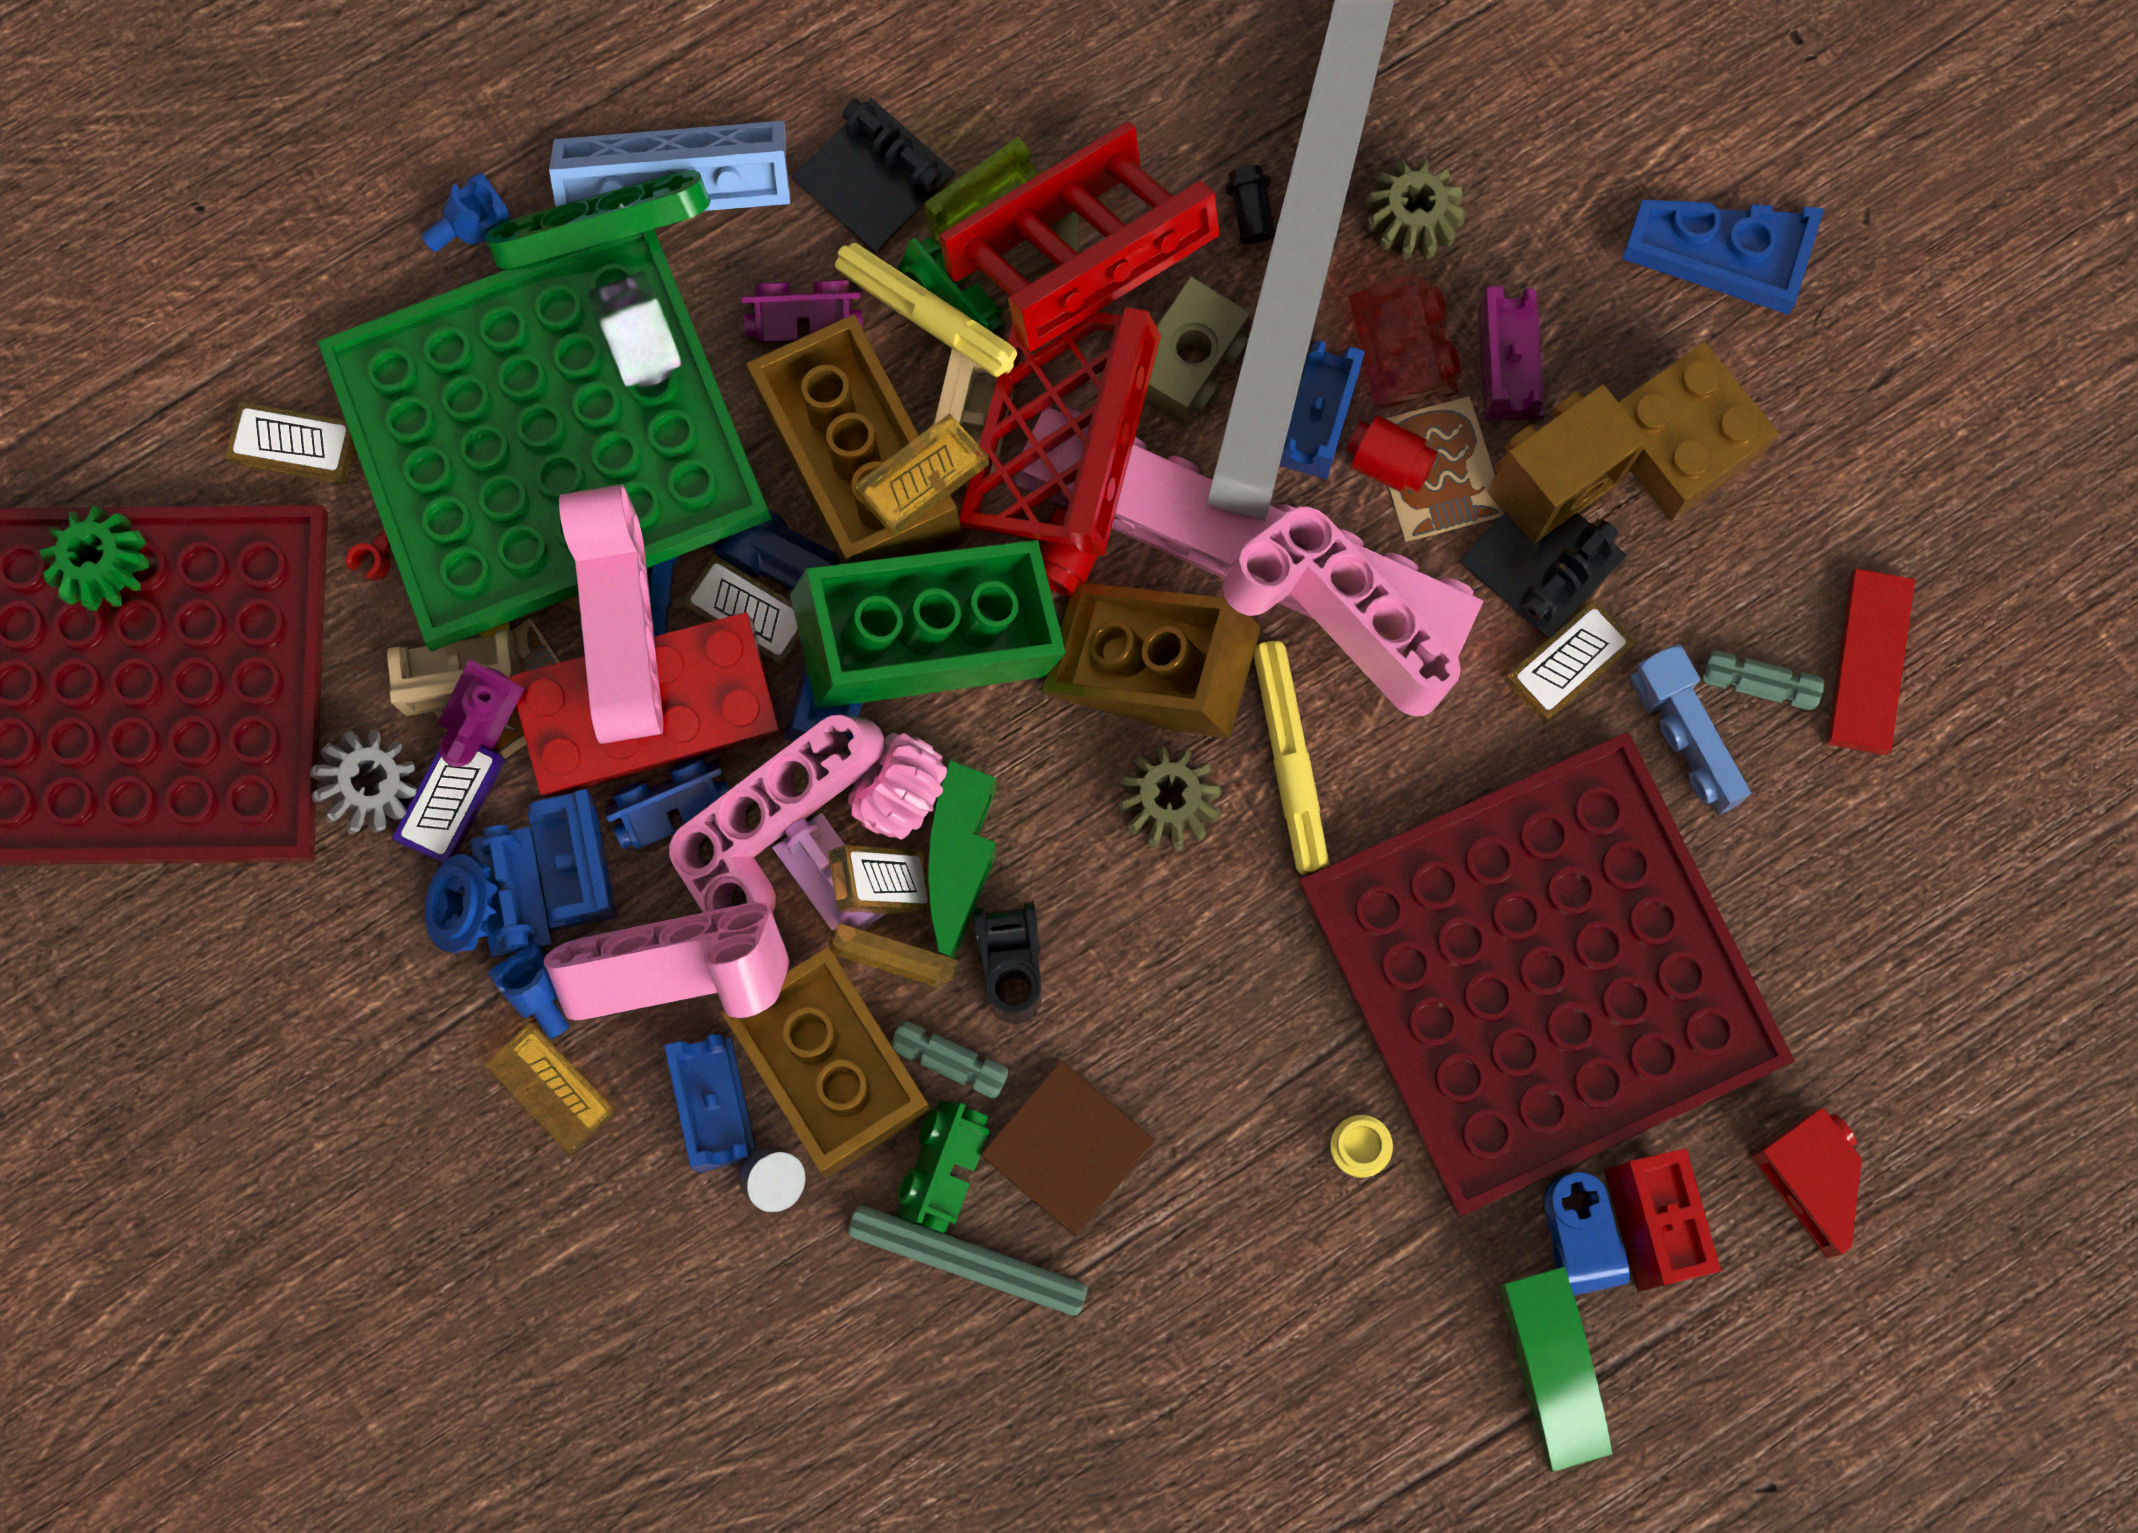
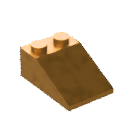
[1042,583,1261,738]

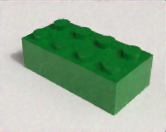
[790,540,1066,709]

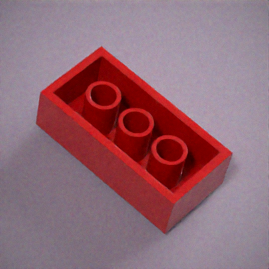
[509,612,784,798]

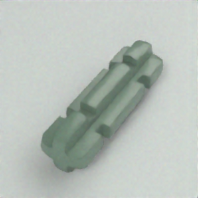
[1703,650,1824,710]
[891,1021,1008,1098]

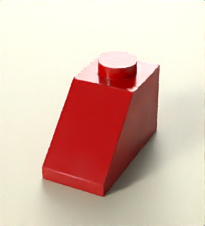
[1750,1107,1862,1258]

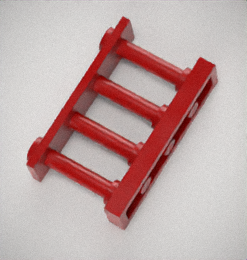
[939,121,1219,353]

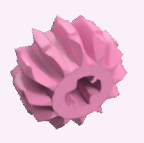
[848,732,947,840]

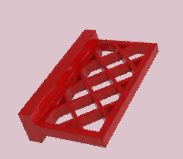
[959,308,1161,556]

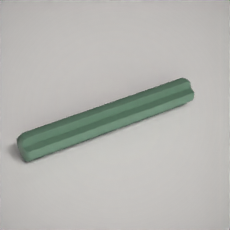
[848,1205,1087,1316]

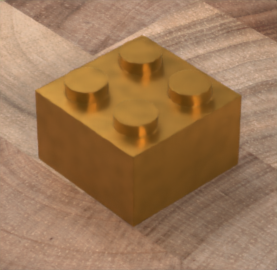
[1619,341,1779,522]
[1487,384,1649,544]

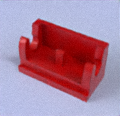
[1604,1148,1721,1292]

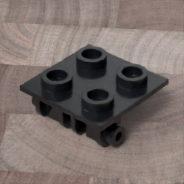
[791,98,955,253]
[1459,511,1627,640]

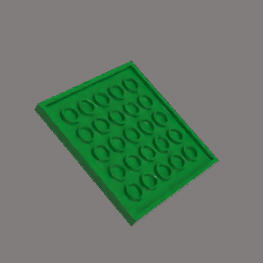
[317,229,772,652]

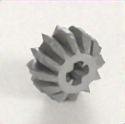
[310,730,417,834]

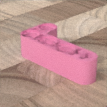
[559,484,663,744]
[1222,507,1461,716]
[669,715,885,913]
[543,902,790,1020]

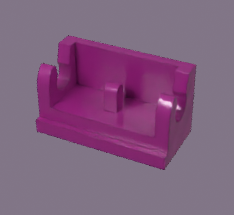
[1478,286,1545,421]

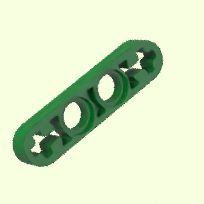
[484,170,711,269]

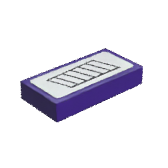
[392,746,506,864]

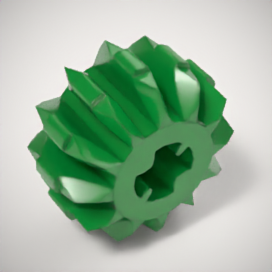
[39,506,150,612]

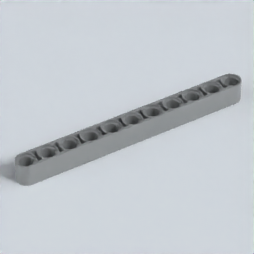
[1206,0,1395,521]

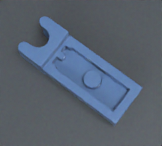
[1629,644,1751,816]

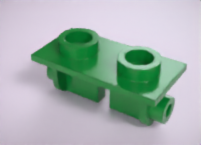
[897,237,1006,335]
[896,1100,990,1234]

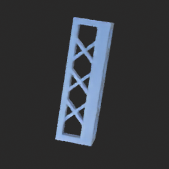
[549,121,790,211]

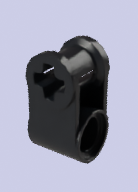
[973,901,1042,1024]

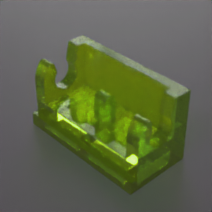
[925,136,1045,242]

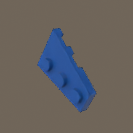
[1622,200,1824,315]

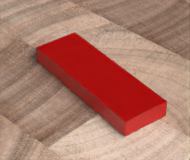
[1827,568,1915,755]

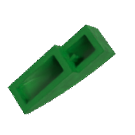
[928,760,997,965]
[1497,1267,1613,1472]

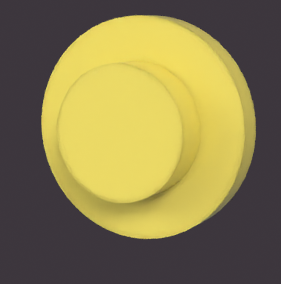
[1330,1115,1393,1178]

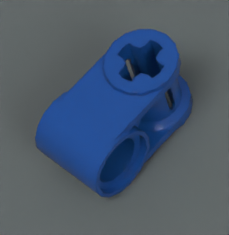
[1543,1172,1630,1296]

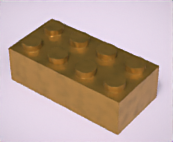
[746,314,963,564]

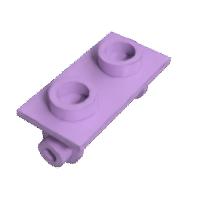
[772,813,892,946]

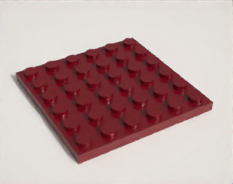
[0,505,328,865]
[1298,732,1795,1218]

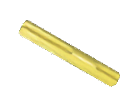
[834,243,1017,377]
[1253,640,1330,875]

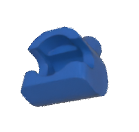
[421,172,509,253]
[488,943,570,1040]

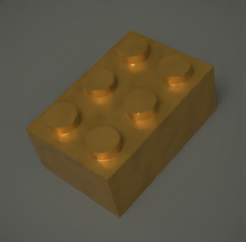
[722,946,931,1178]

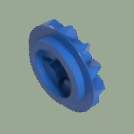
[425,854,498,953]

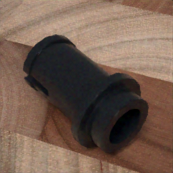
[1225,165,1276,244]

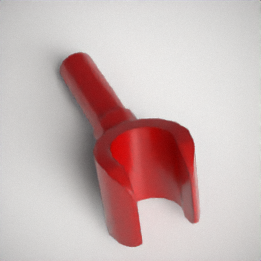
[346,529,391,581]

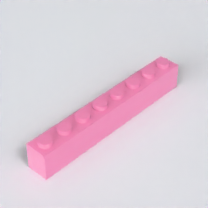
[1015,407,1483,658]

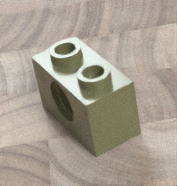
[1144,277,1251,426]

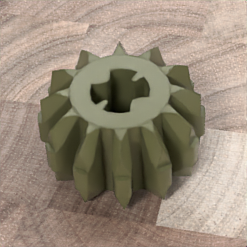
[1365,158,1465,261]
[1118,747,1222,851]

